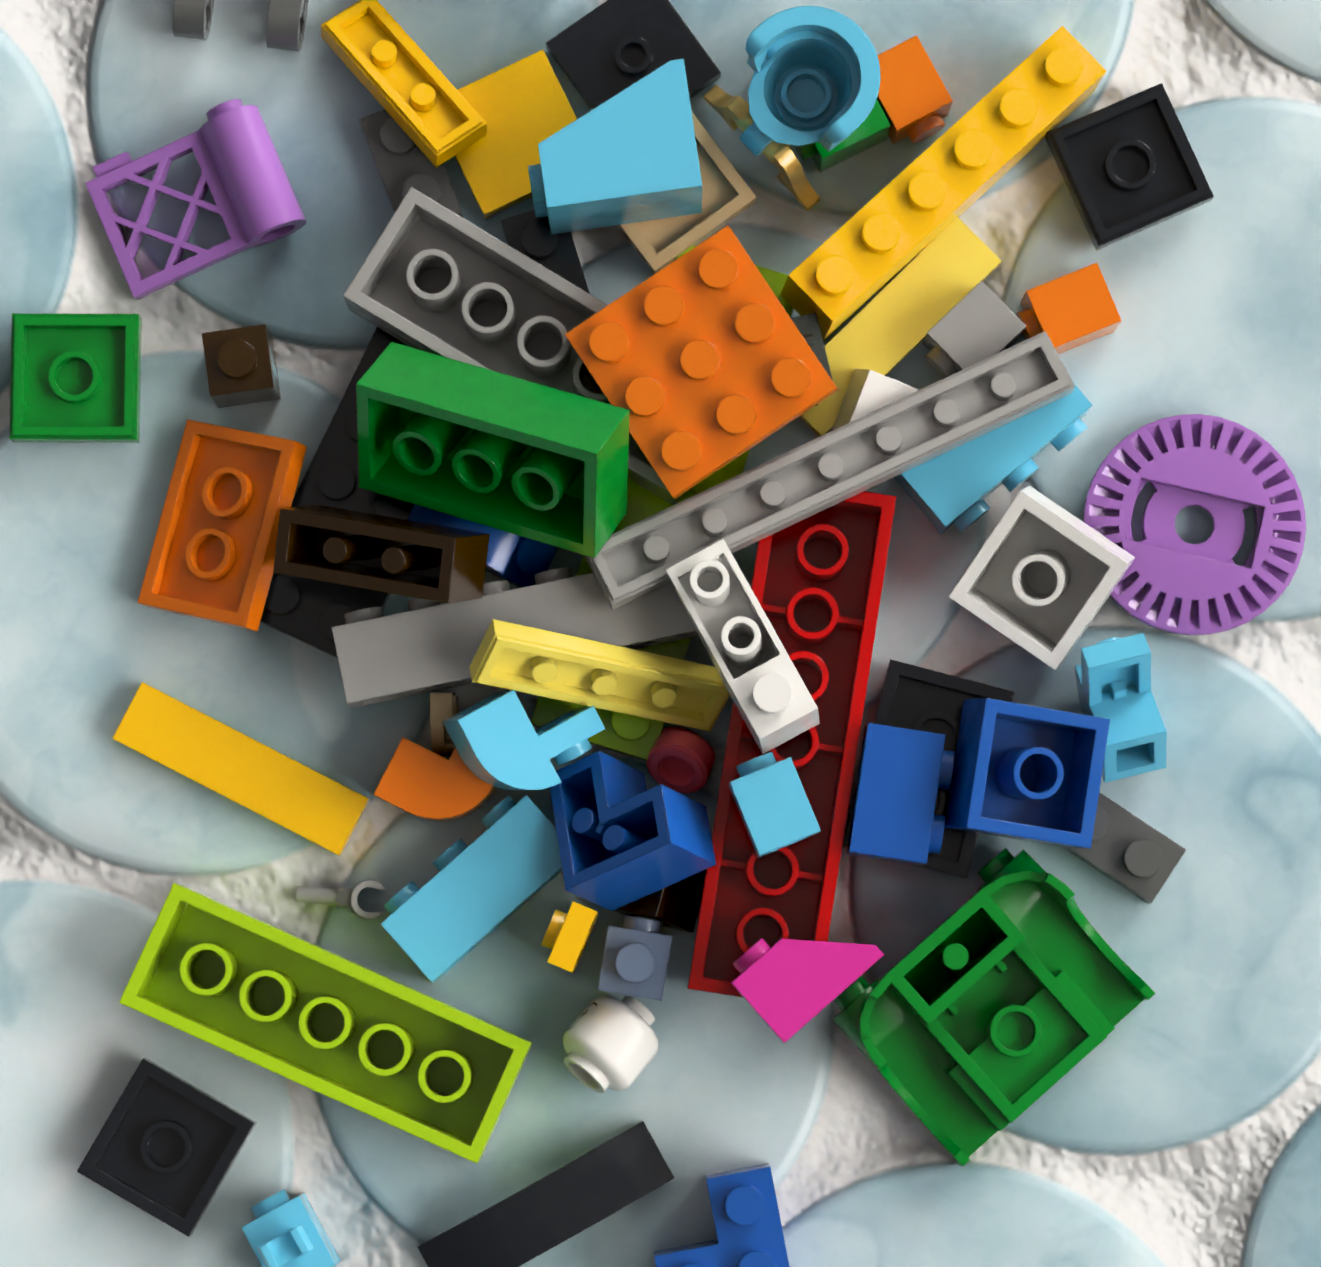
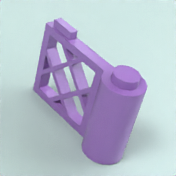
[85,99,306,299]

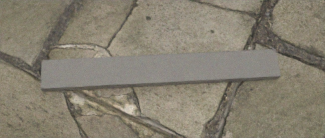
[584,331,1075,610]

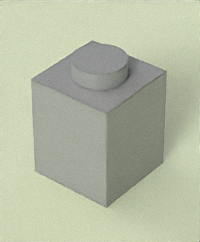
[923,281,1026,379]

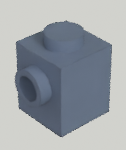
[597,915,673,1001]

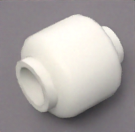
[563,996,658,1093]

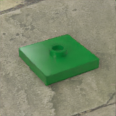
[9,313,142,443]

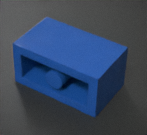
[846,723,955,866]

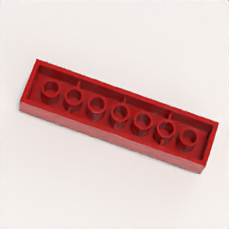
[687,491,897,998]

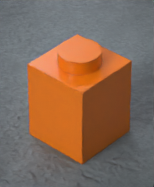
[877,35,953,144]
[1016,263,1122,354]

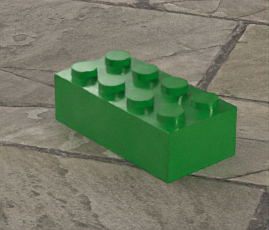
[356,342,630,558]

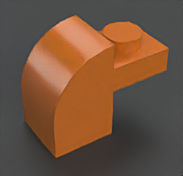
[373,737,497,822]

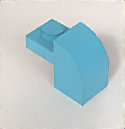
[1075,633,1167,783]
[443,690,605,790]

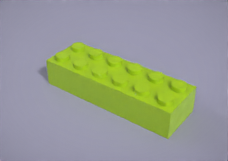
[119,883,533,1163]

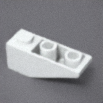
[666,539,820,754]

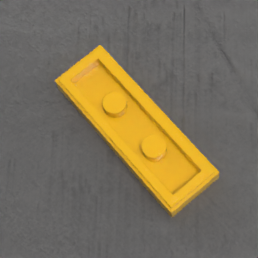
[321,0,487,168]

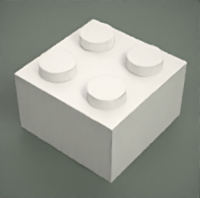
[949,486,1135,670]

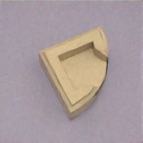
[430,692,459,756]

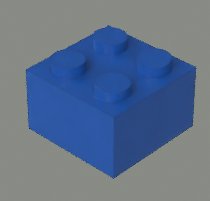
[944,698,1110,848]

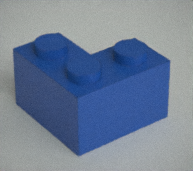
[550,751,716,911]
[654,1163,790,1267]

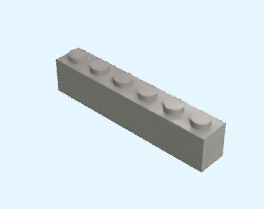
[331,567,699,708]

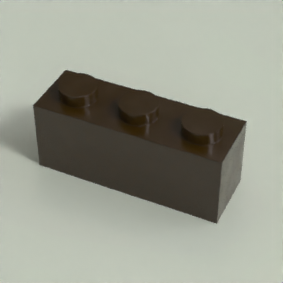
[273,505,490,603]

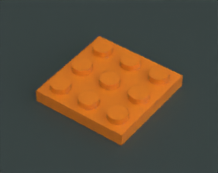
[565,225,838,499]

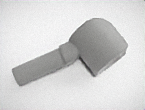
[295,880,386,919]

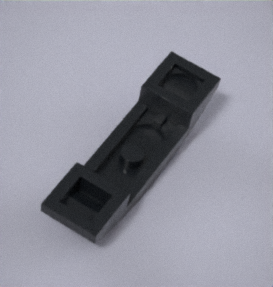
[417,1121,674,1267]

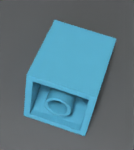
[528,59,702,235]

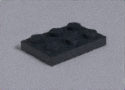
[842,659,1014,879]

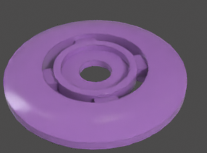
[1083,414,1306,636]

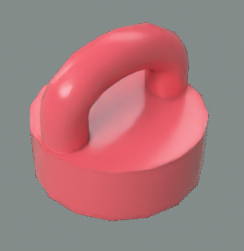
[647,726,715,793]

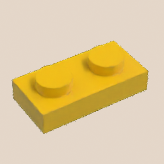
[541,901,599,973]

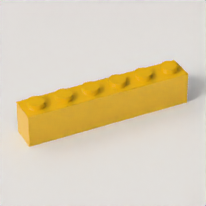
[780,26,1106,340]

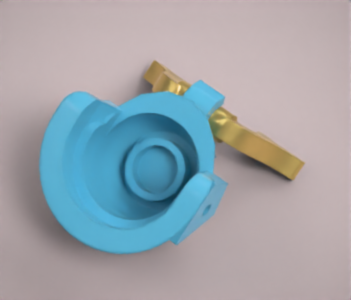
[703,6,881,211]

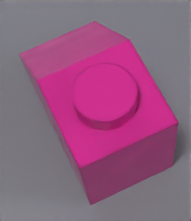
[731,938,884,1043]

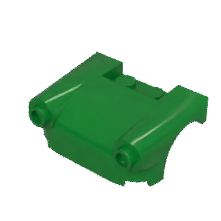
[832,848,1155,1166]

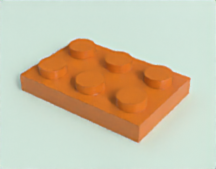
[137,419,307,632]

